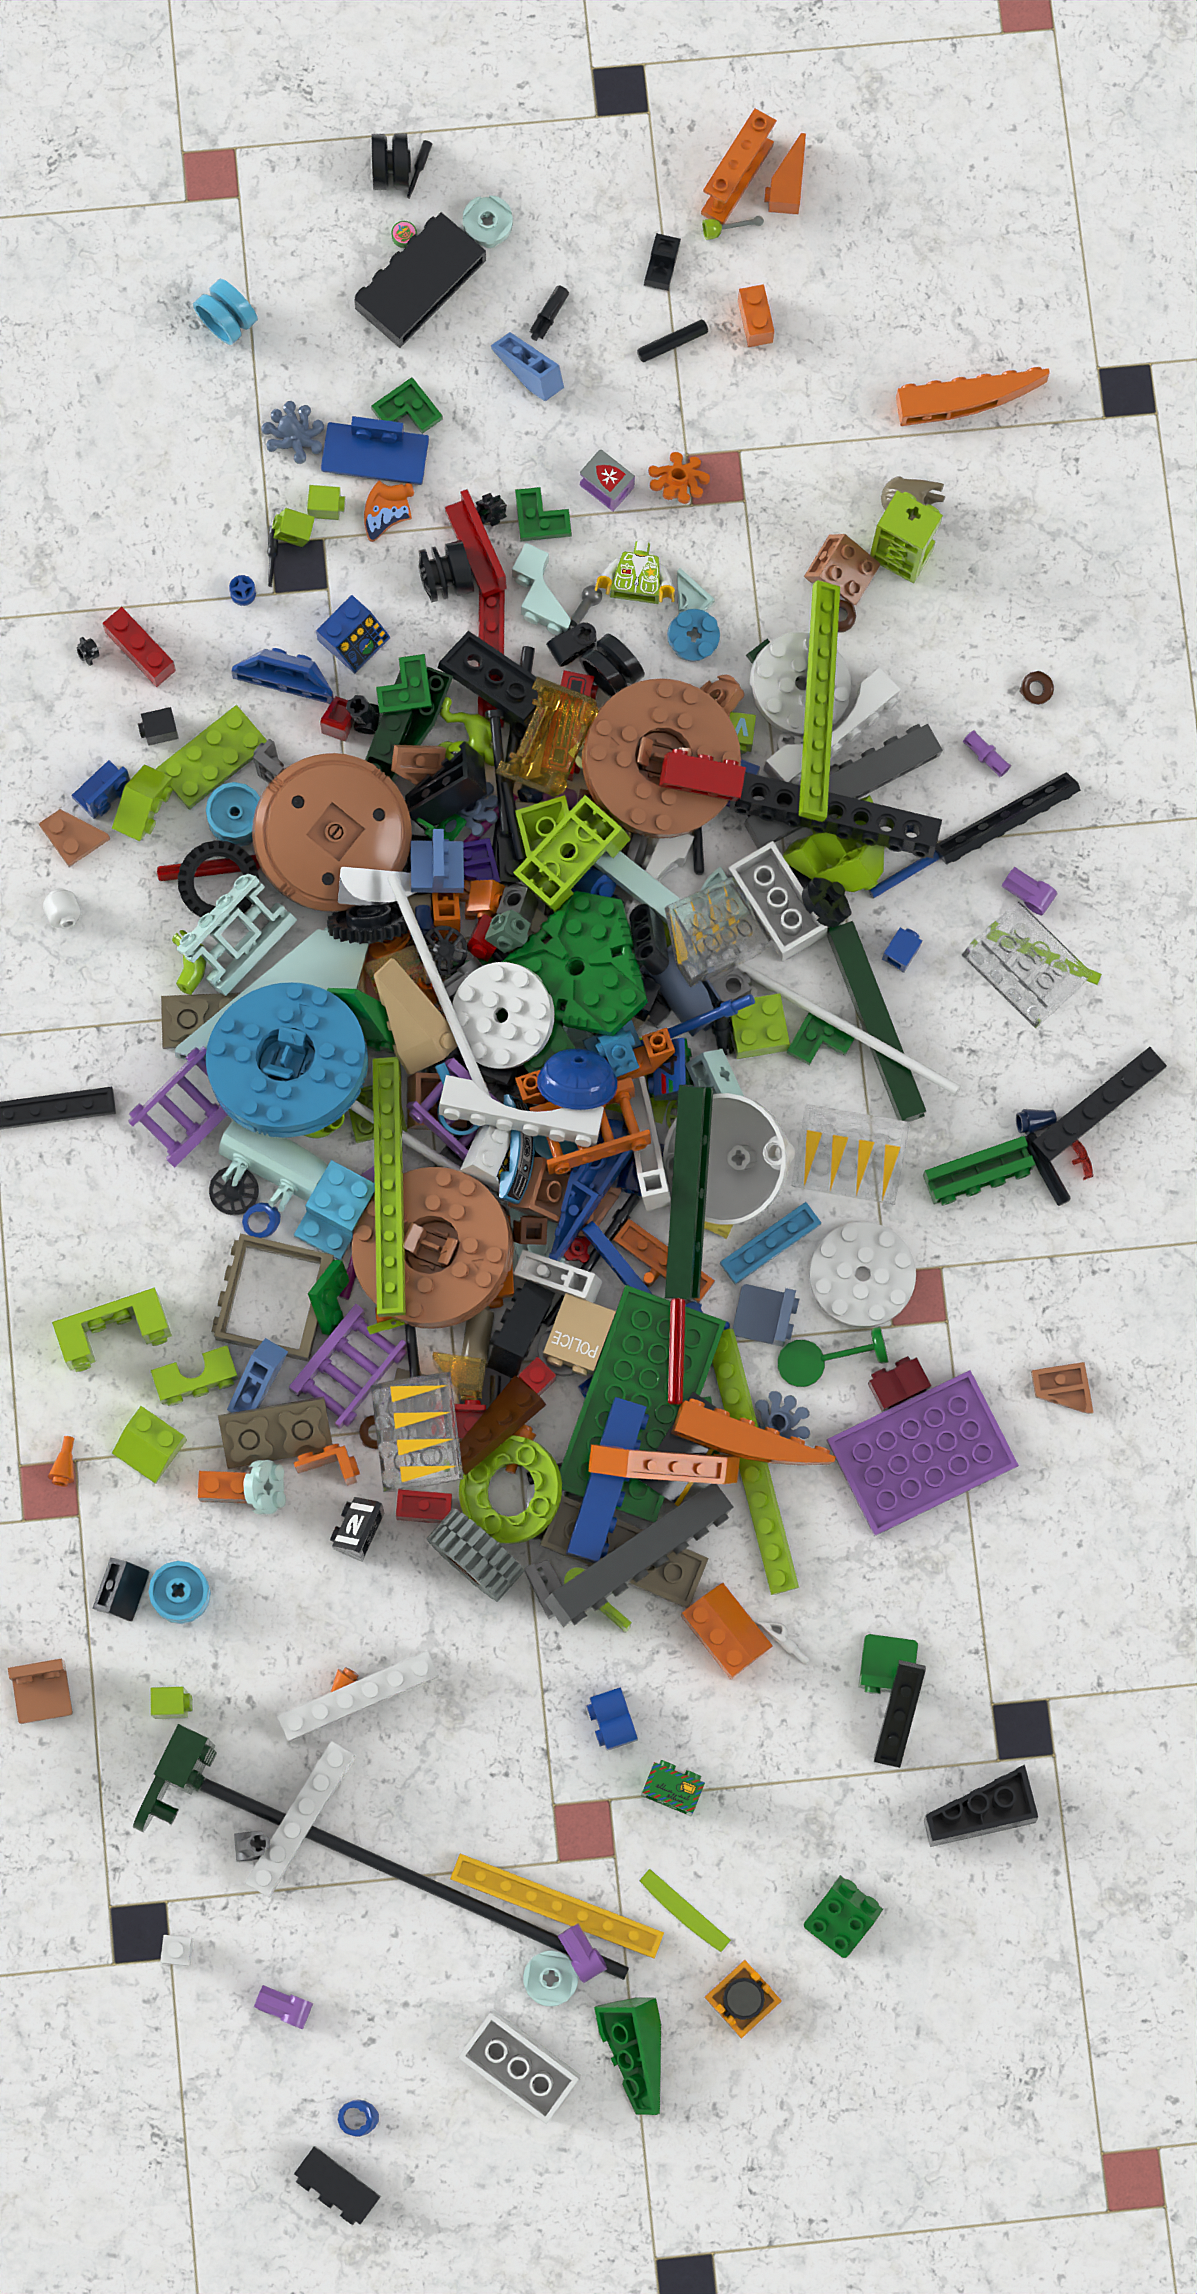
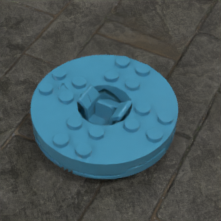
[206,982,368,1138]

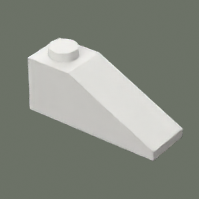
[513,1250,603,1303]

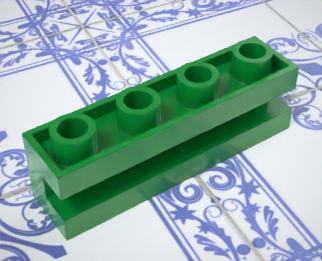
[923,1136,1035,1206]

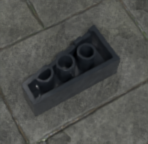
[924,1764,1038,1847]

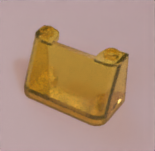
[496,676,598,797]

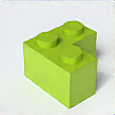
[112,764,173,841]

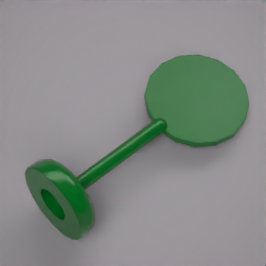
[778,1326,889,1387]

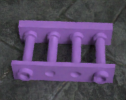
[128,1046,227,1168]
[406,1058,501,1161]
[289,1304,407,1429]

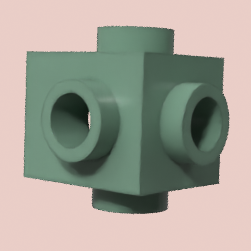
[485,909,531,953]

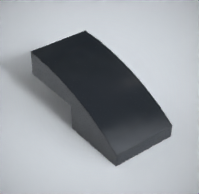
[644,233,681,291]

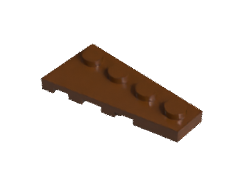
[448,1375,546,1475]

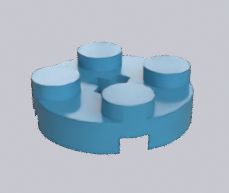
[667,609,720,661]

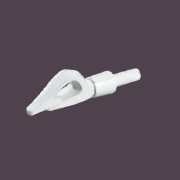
[756,1621,810,1665]

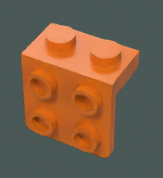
[294,1443,360,1486]

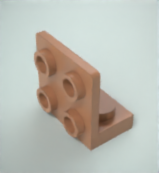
[804,534,880,605]
[8,1658,73,1724]

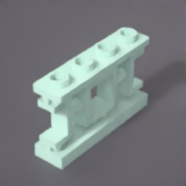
[177,874,297,996]

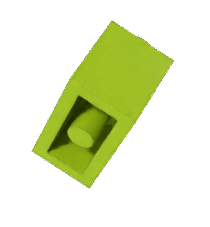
[150,1687,193,1719]

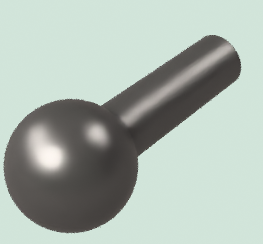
[570,585,602,627]

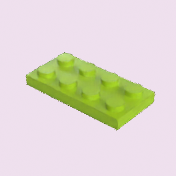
[156,705,267,810]

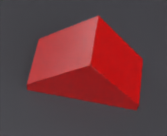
[320,696,354,742]

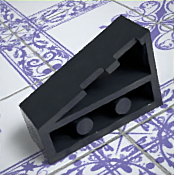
[405,741,487,831]
[487,1280,555,1378]

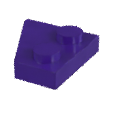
[463,838,500,883]

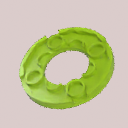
[459,1436,562,1544]

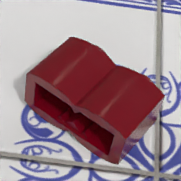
[868,1356,931,1412]

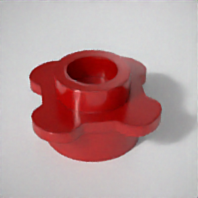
[564,1237,591,1263]

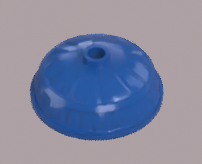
[537,1049,617,1110]

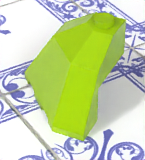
[782,795,884,892]

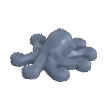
[261,401,324,464]
[445,782,498,837]
[755,1391,810,1439]

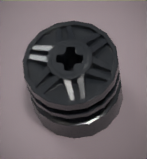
[418,540,474,603]

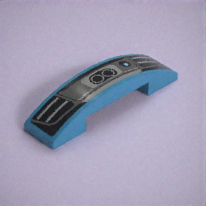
[499,1094,535,1204]

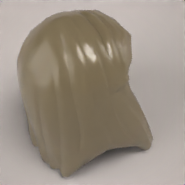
[881,476,945,521]

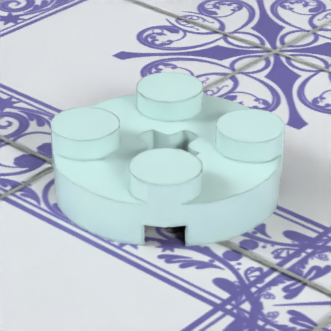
[463,195,513,248]
[244,1460,286,1514]
[523,1951,578,2006]

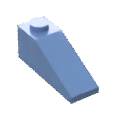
[491,332,564,401]
[227,1338,288,1413]

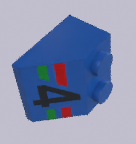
[648,1038,686,1101]

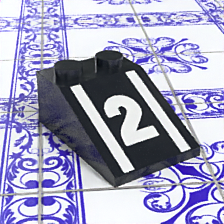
[330,1497,384,1562]

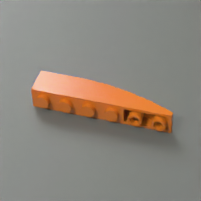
[896,367,1050,426]
[671,1399,836,1465]

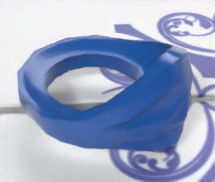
[242,1202,281,1238]
[337,2099,379,2137]

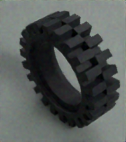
[178,840,259,918]

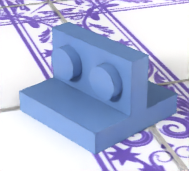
[410,829,464,893]

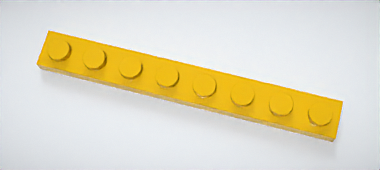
[450,1853,664,1959]

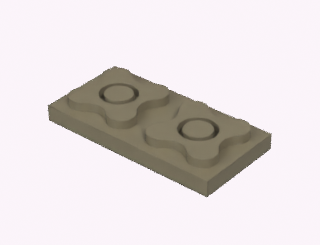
[161,993,240,1049]
[218,1396,333,1469]

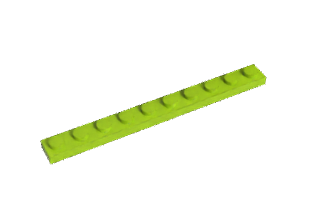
[799,580,840,822]
[373,1057,406,1317]
[712,1329,799,1595]

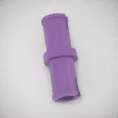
[963,730,1011,778]

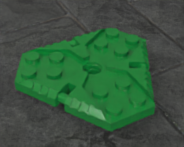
[502,891,648,1036]

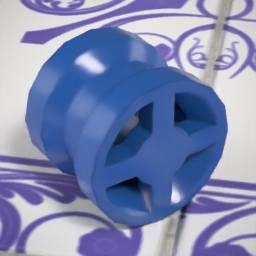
[229,575,256,606]

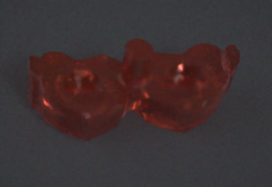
[1071,1140,1094,1181]

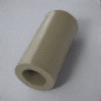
[460,1306,494,1366]

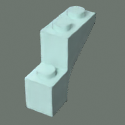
[512,543,571,635]

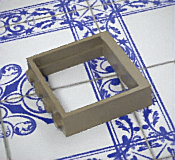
[211,1233,335,1362]

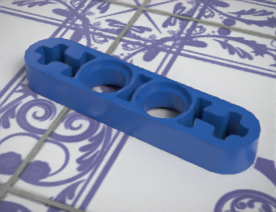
[581,1221,652,1294]

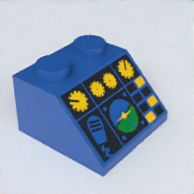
[316,595,390,674]

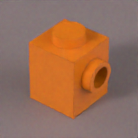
[467,880,506,920]

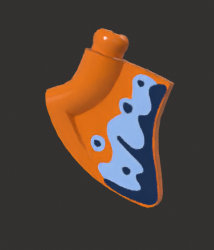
[364,480,414,542]

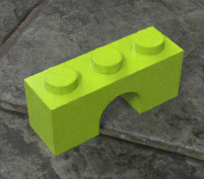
[151,1345,239,1406]

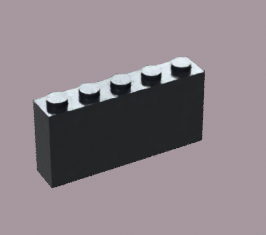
[354,212,486,348]

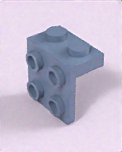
[733,1284,799,1347]

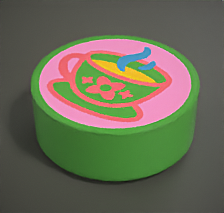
[391,221,417,248]

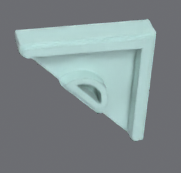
[677,568,715,614]

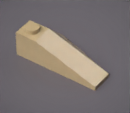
[374,958,458,1075]

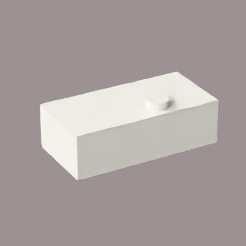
[728,841,828,961]
[458,2009,581,2124]

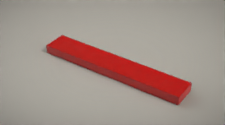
[478,590,505,728]

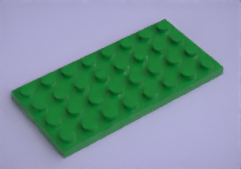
[559,1285,726,1523]

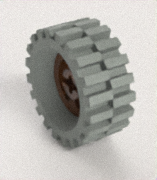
[427,1508,525,1602]

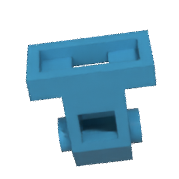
[582,1020,642,1078]

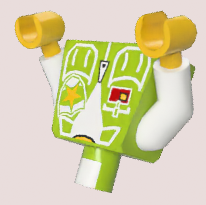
[595,541,675,604]

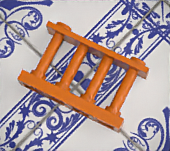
[701,108,777,224]
[529,1077,651,1175]

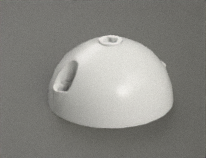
[663,1093,795,1225]

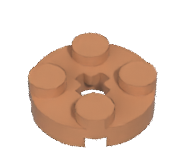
[700,675,745,717]

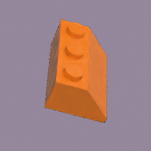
[681,1583,773,1680]

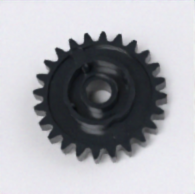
[327,903,409,944]

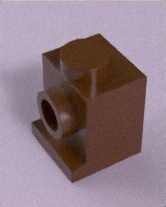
[513,1215,548,1245]

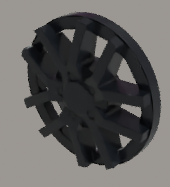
[418,926,468,975]
[209,1167,259,1216]

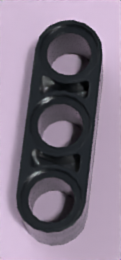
[629,904,669,975]

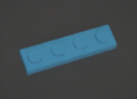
[720,1202,821,1285]

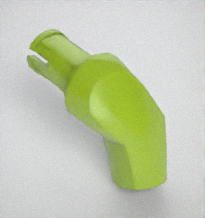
[172,930,207,995]

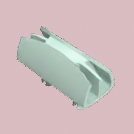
[218,1120,328,1212]

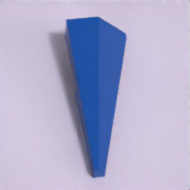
[549,1131,634,1261]

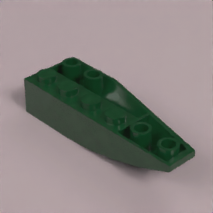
[365,666,453,782]

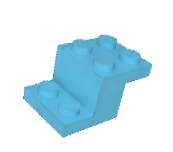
[294,1160,375,1260]

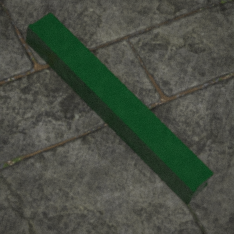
[827,921,927,1127]
[665,1084,714,1299]

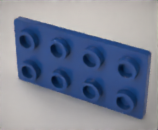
[321,416,429,485]

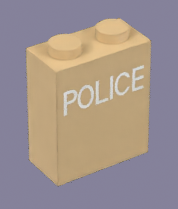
[543,1293,616,1377]

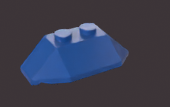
[231,648,334,704]

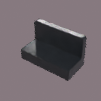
[92,1557,150,1622]

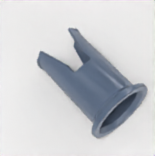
[640,938,722,1037]

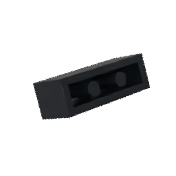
[294,2146,381,2225]

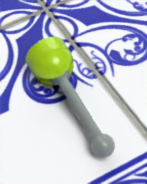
[702,216,764,240]

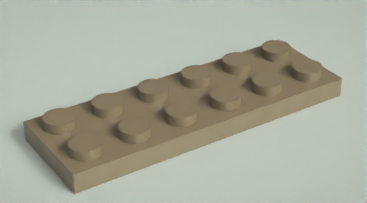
[539,1495,709,1608]

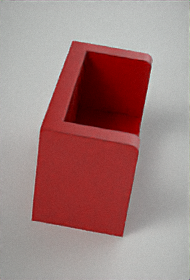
[396,1489,452,1523]

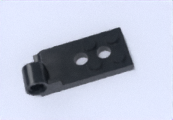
[437,631,552,740]

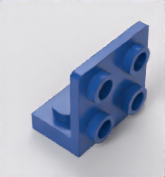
[71,760,130,819]

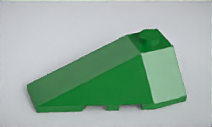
[594,1997,661,2115]

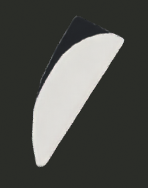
[338,867,417,905]

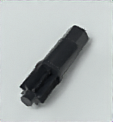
[529,285,569,341]

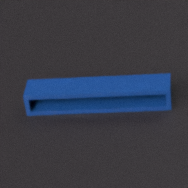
[566,1397,649,1563]

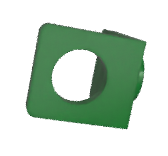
[416,814,467,841]

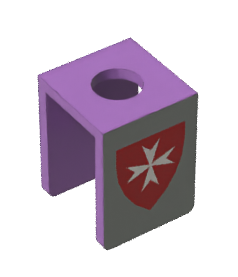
[580,450,635,512]

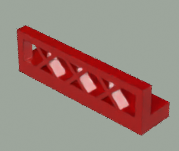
[445,489,507,598]

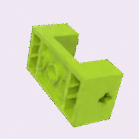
[870,490,943,583]
[513,795,631,912]
[52,1287,172,1372]

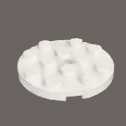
[750,632,851,736]
[452,962,554,1069]
[809,1222,916,1328]

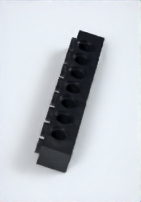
[730,772,942,858]

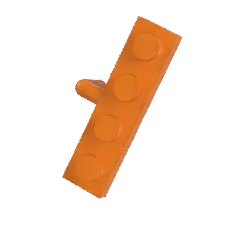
[613,1219,715,1303]

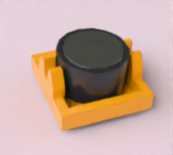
[704,1960,782,2039]

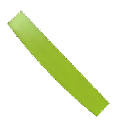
[639,1869,731,1952]

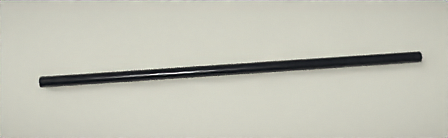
[200,1778,629,1980]

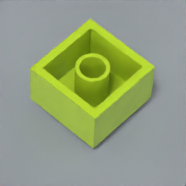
[729,993,790,1059]

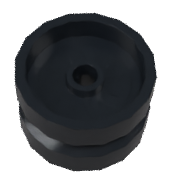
[371,133,411,190]
[580,633,645,698]

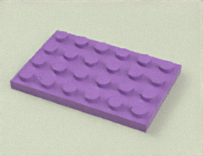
[826,1370,1019,1536]

